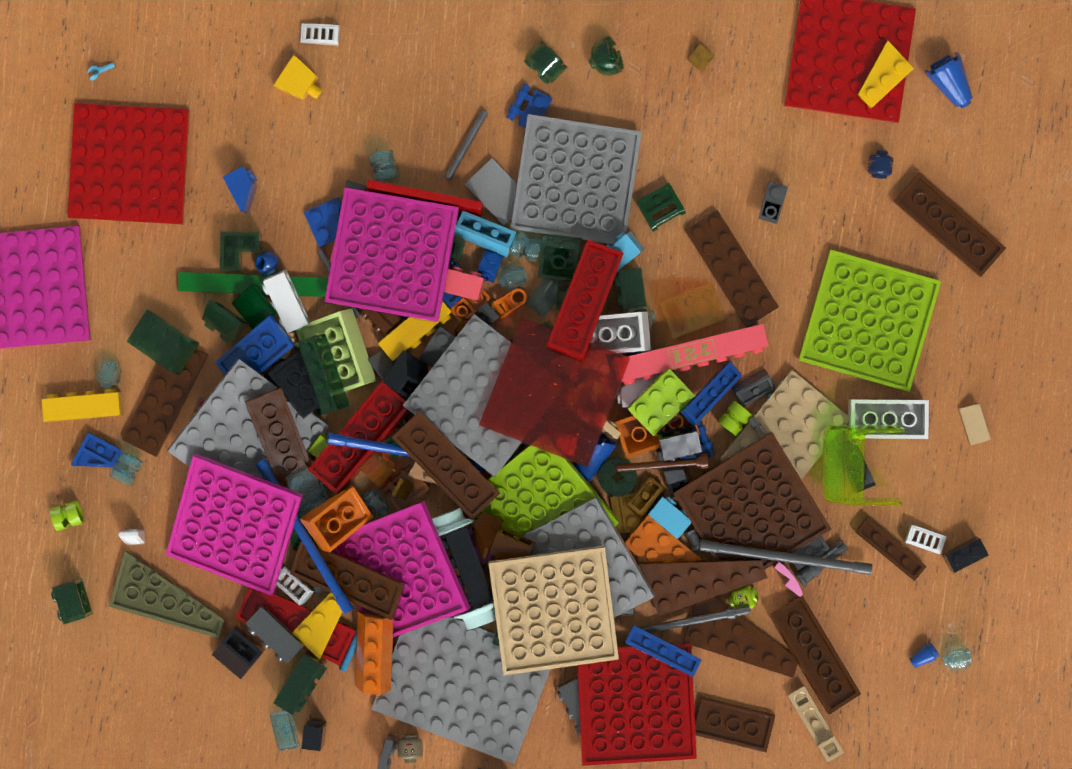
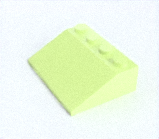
[296,309,376,400]

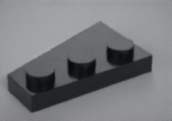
[267,351,319,419]

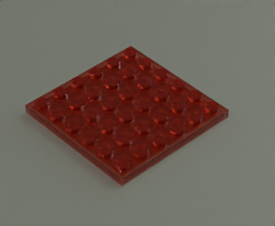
[479,317,630,467]

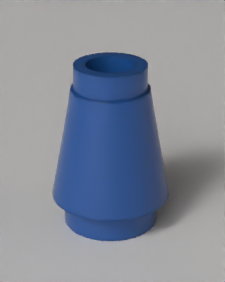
[909,643,939,668]

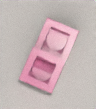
[773,561,803,597]

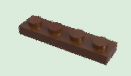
[855,517,927,581]

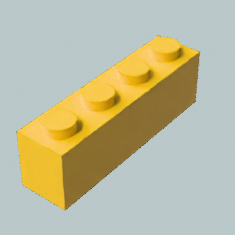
[378,302,452,361]
[41,389,123,422]

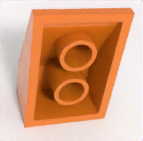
[300,486,373,553]

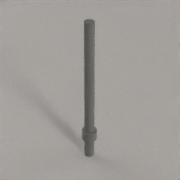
[638,606,751,633]

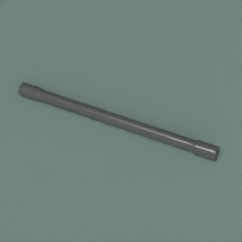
[699,539,872,575]

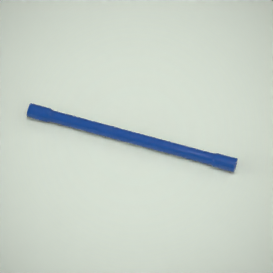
[327,432,486,471]
[256,459,354,614]

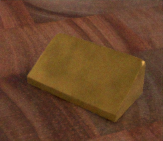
[626,476,665,520]

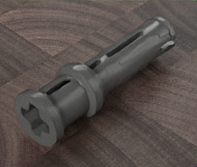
[794,540,848,587]

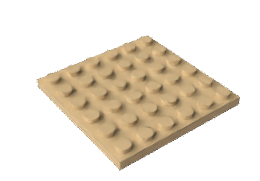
[488,546,619,676]

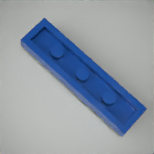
[680,361,742,426]
[624,625,702,677]

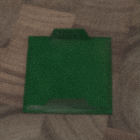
[232,283,277,329]

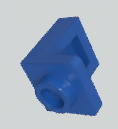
[477,249,504,283]

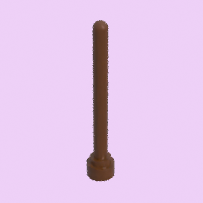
[615,453,708,472]

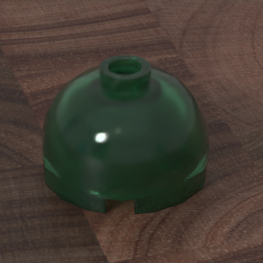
[589,36,624,76]

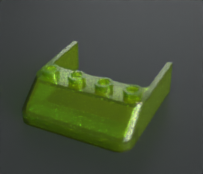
[822,425,904,506]

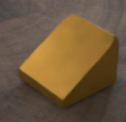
[687,43,715,72]
[392,478,414,500]

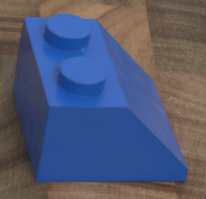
[223,166,257,214]

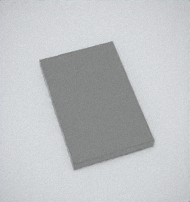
[464,158,517,226]

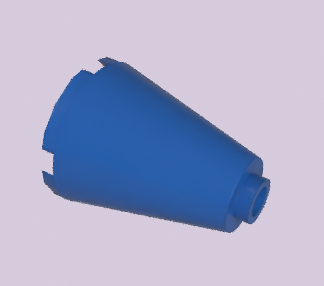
[925,52,973,108]
[574,428,616,482]

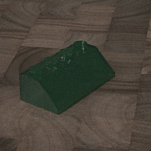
[294,333,350,417]

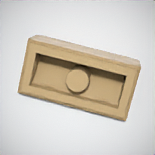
[959,403,991,445]

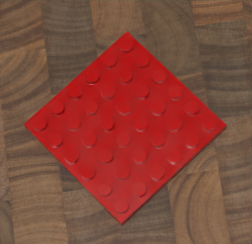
[784,0,916,123]
[68,103,190,225]
[577,643,697,766]

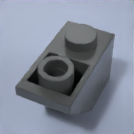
[758,182,788,224]

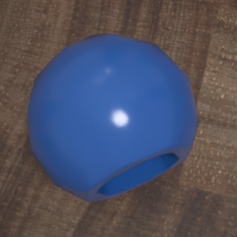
[255,251,279,275]

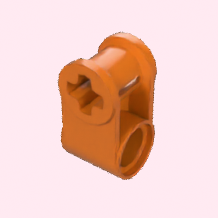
[490,289,528,320]

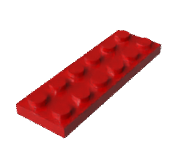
[547,240,624,360]
[236,587,356,665]

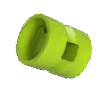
[717,401,753,437]
[50,500,84,532]

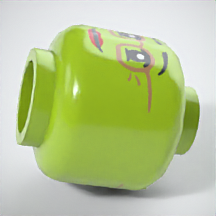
[729,585,759,609]

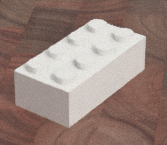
[570,311,651,357]
[848,399,929,439]

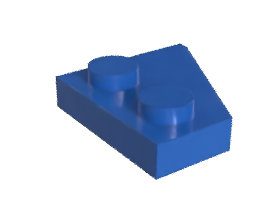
[71,432,123,467]

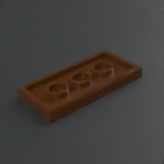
[695,697,775,753]

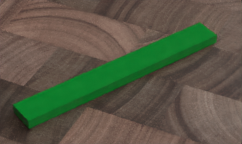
[178,272,329,297]

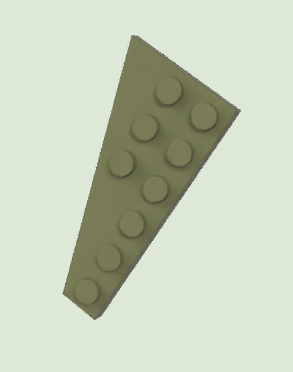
[109,551,225,638]

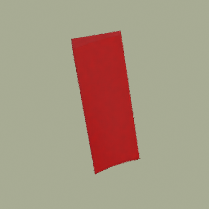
[367,180,483,219]
[308,381,410,494]

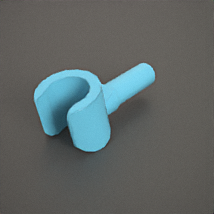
[87,63,115,80]

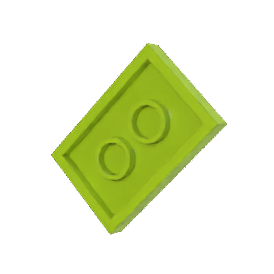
[626,368,695,436]

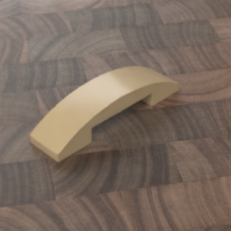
[788,686,844,763]

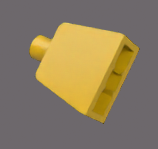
[273,55,323,100]

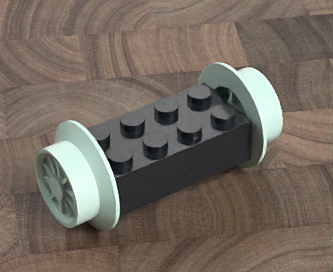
[432,508,496,630]

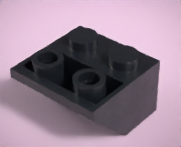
[383,350,428,398]
[212,625,265,679]

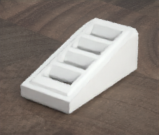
[300,23,340,46]
[904,524,946,554]
[119,529,145,545]
[277,566,315,606]

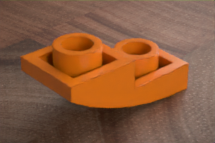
[450,288,492,322]

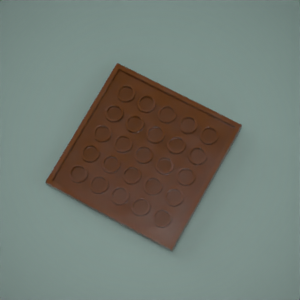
[673,432,831,569]

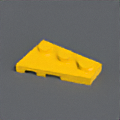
[858,41,914,109]
[292,593,342,659]

